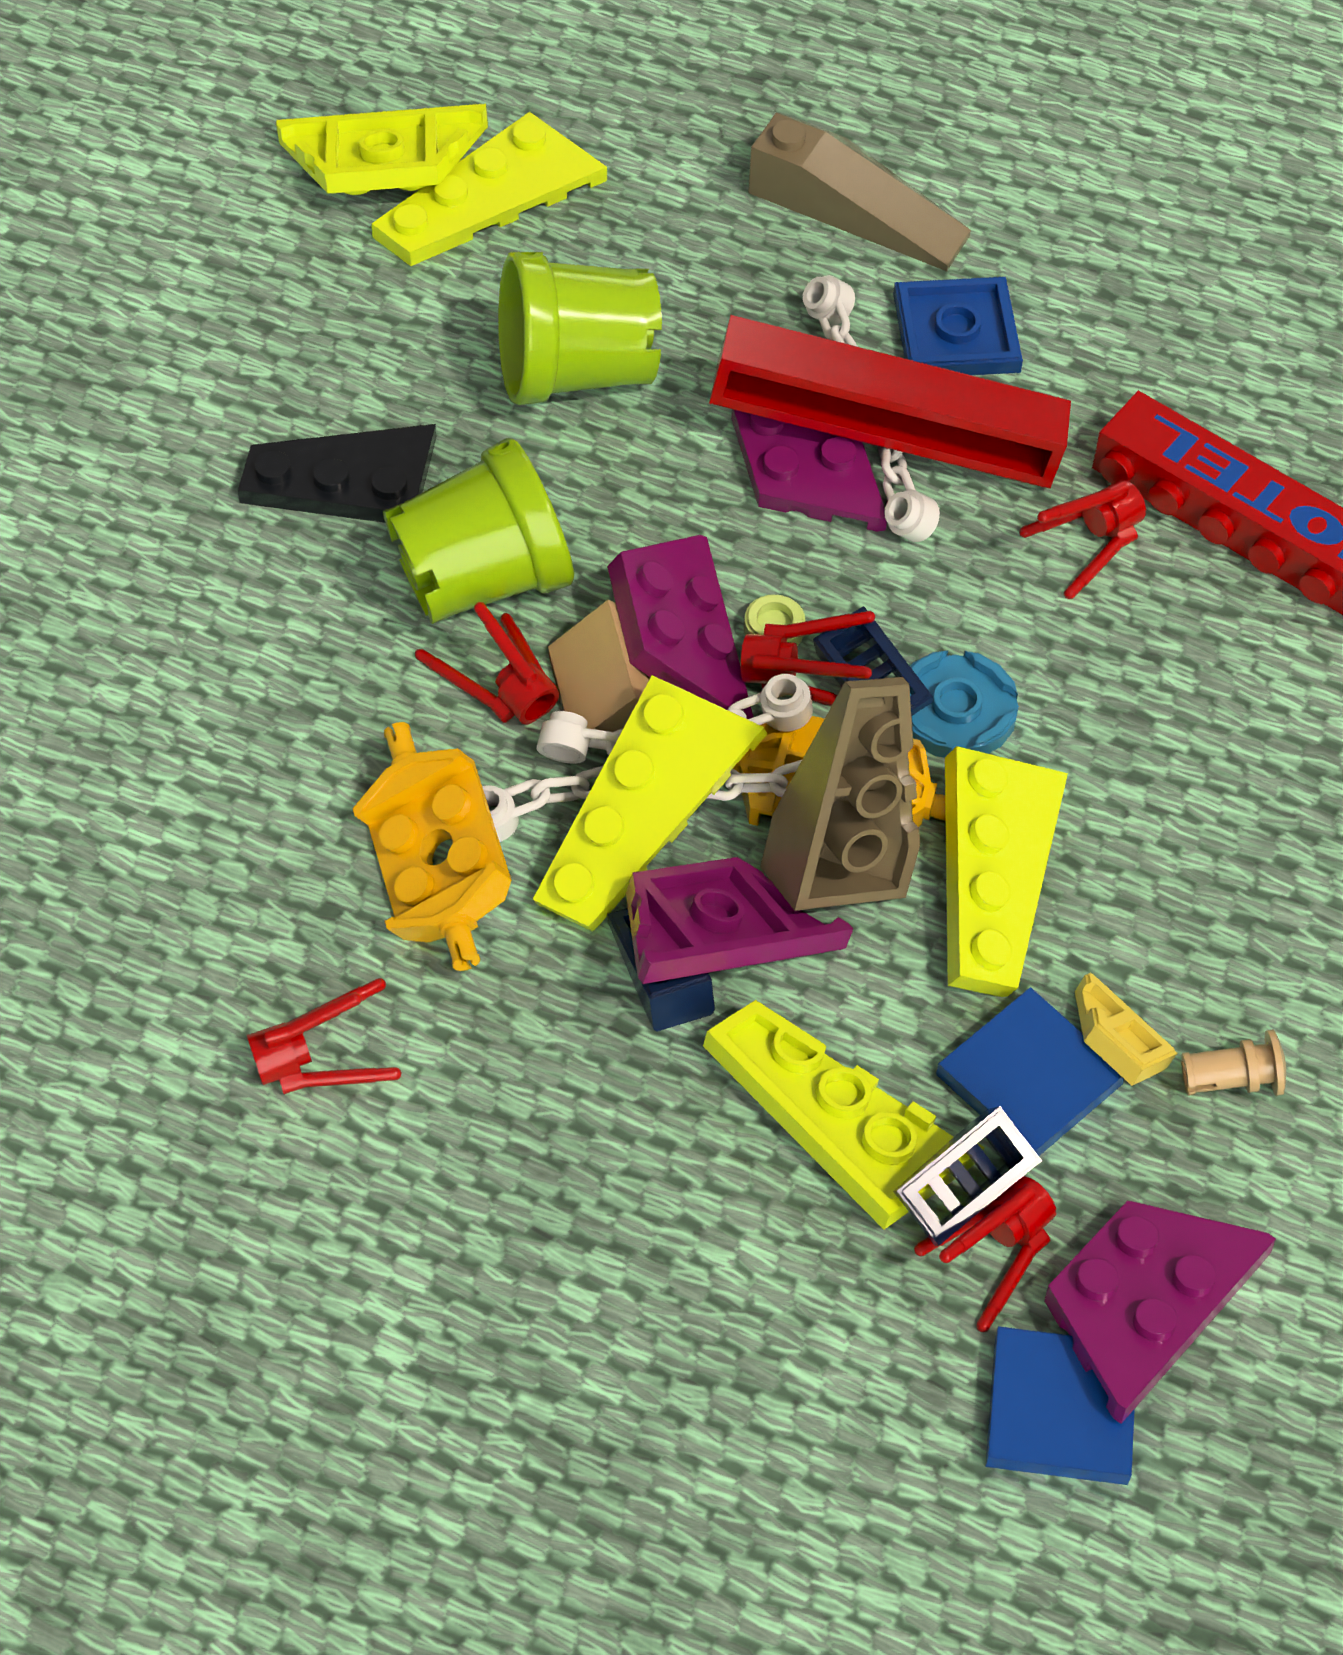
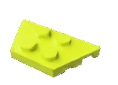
[276,103,488,195]

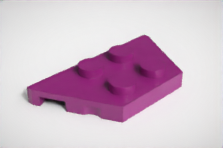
[731,409,887,532]
[607,535,754,719]
[626,857,853,984]
[1044,1200,1276,1424]

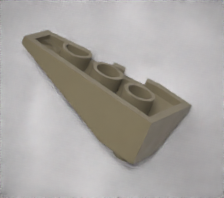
[748,113,971,271]
[760,677,920,911]

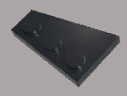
[238,424,437,523]

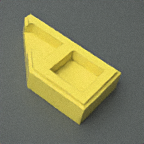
[1074,973,1177,1086]

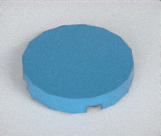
[910,650,1019,758]

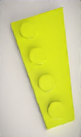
[371,112,607,266]
[533,675,767,932]
[945,746,1068,997]
[703,1000,985,1230]

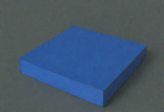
[893,277,1023,375]
[936,987,1125,1156]
[985,1326,1135,1485]

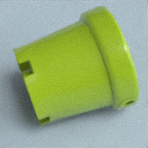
[498,252,662,405]
[383,438,575,624]

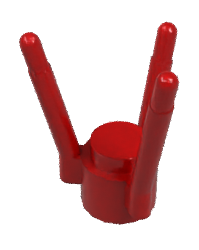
[1019,479,1146,599]
[415,602,560,725]
[741,611,875,706]
[246,978,402,1094]
[914,1176,1056,1333]

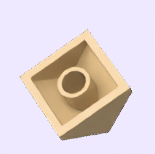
[548,600,650,732]

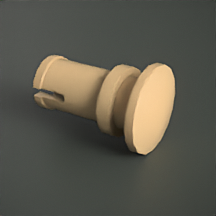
[1181,1029,1286,1096]

